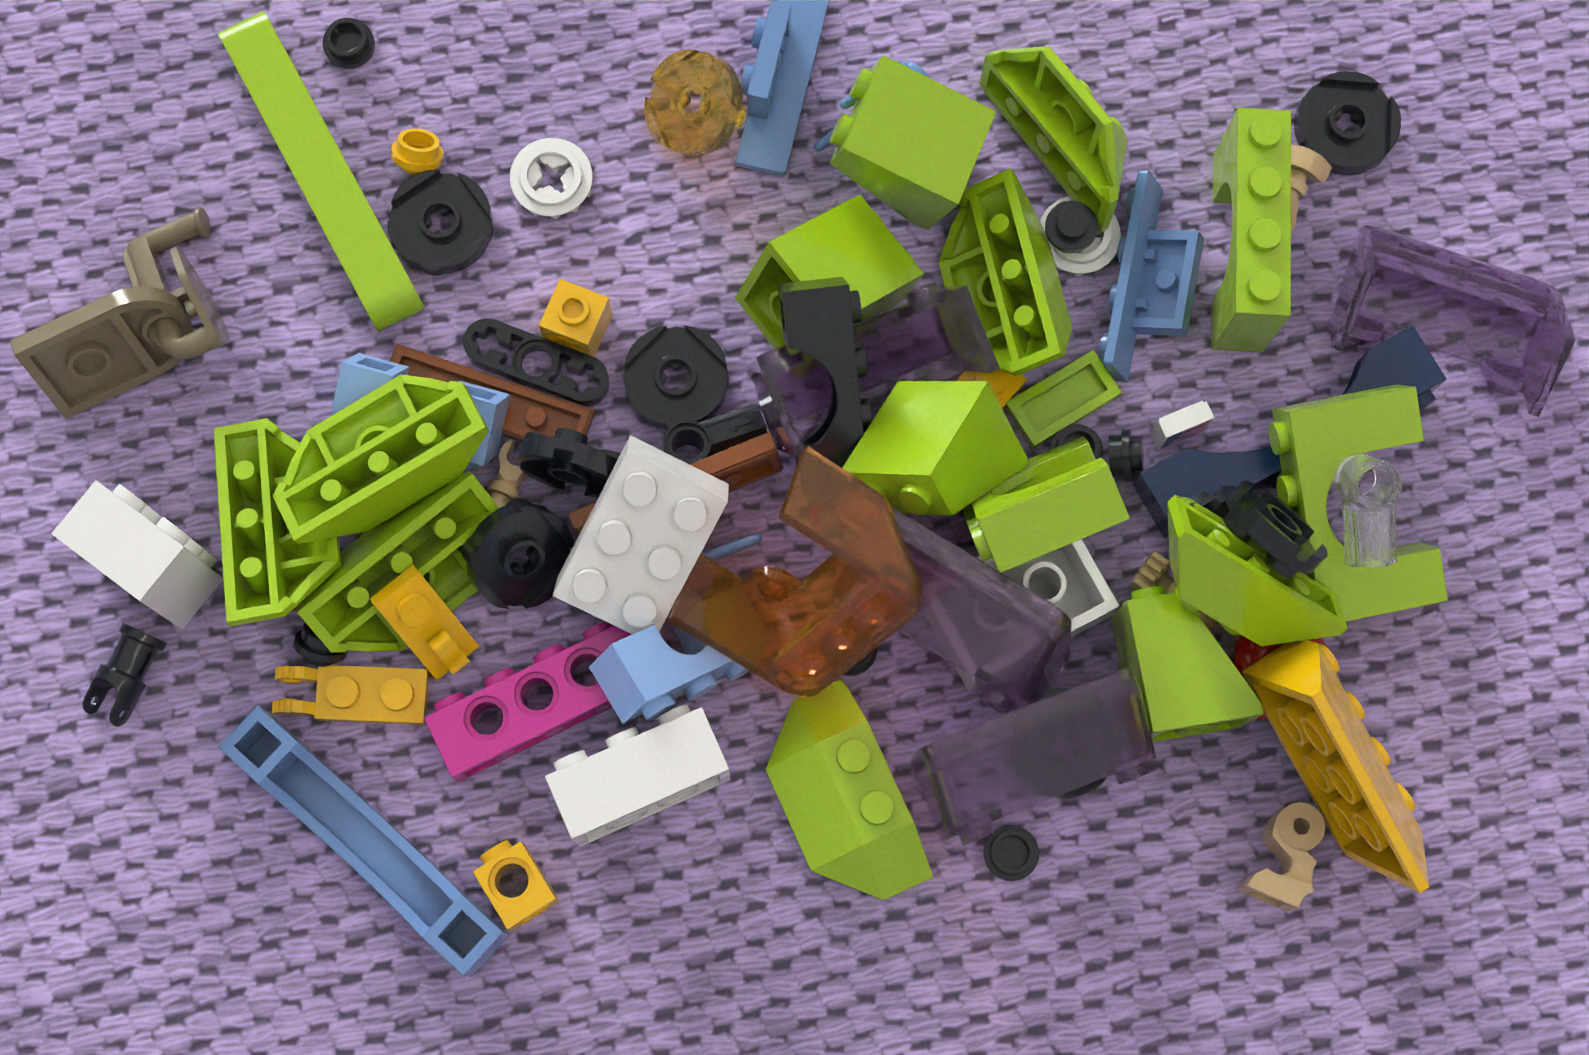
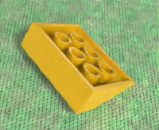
[1242,640,1429,893]

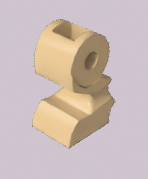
[1236,802,1326,912]

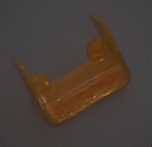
[668,446,923,697]

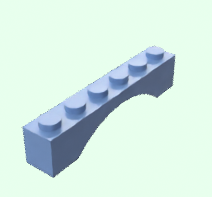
[218,705,510,977]

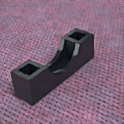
[777,277,872,508]

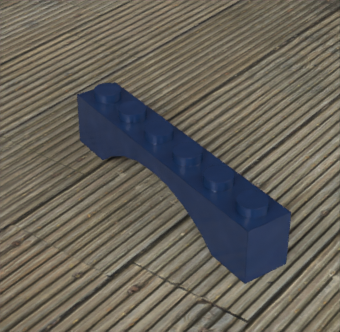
[1132,326,1447,539]

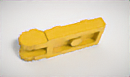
[272,665,430,725]

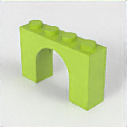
[1211,108,1291,353]
[1268,384,1448,622]
[963,436,1130,573]

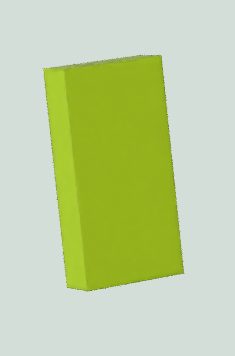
[1005,350,1122,450]

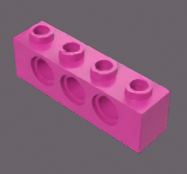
[424,621,631,782]

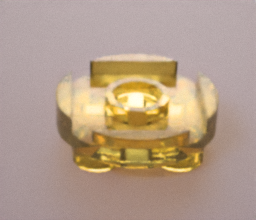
[644,49,746,156]

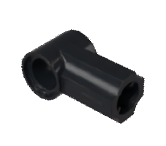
[663,403,768,464]

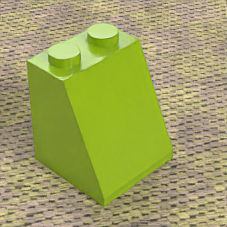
[829,55,997,230]
[735,194,924,378]
[839,381,1029,516]
[1110,586,1264,745]

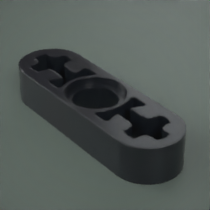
[463,318,610,407]

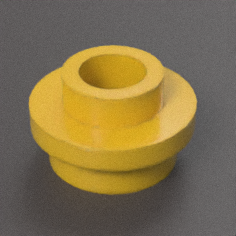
[391,128,444,175]

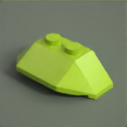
[979,46,1128,233]
[938,168,1072,376]
[272,374,489,544]
[213,418,341,627]
[295,471,499,653]
[1167,495,1348,646]
[766,678,933,900]

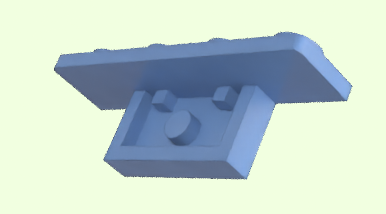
[735,0,830,176]
[1100,170,1204,383]

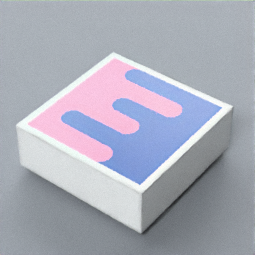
[1150,400,1214,450]

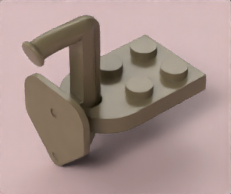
[10,207,231,419]

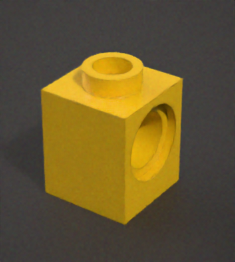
[539,279,613,357]
[472,840,560,931]

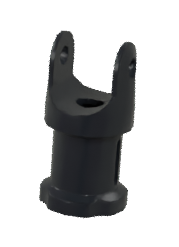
[83,623,167,727]

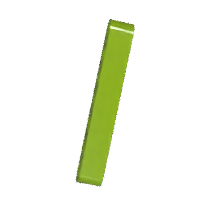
[218,10,425,333]

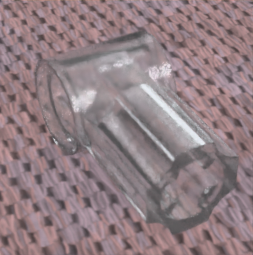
[1333,453,1402,568]

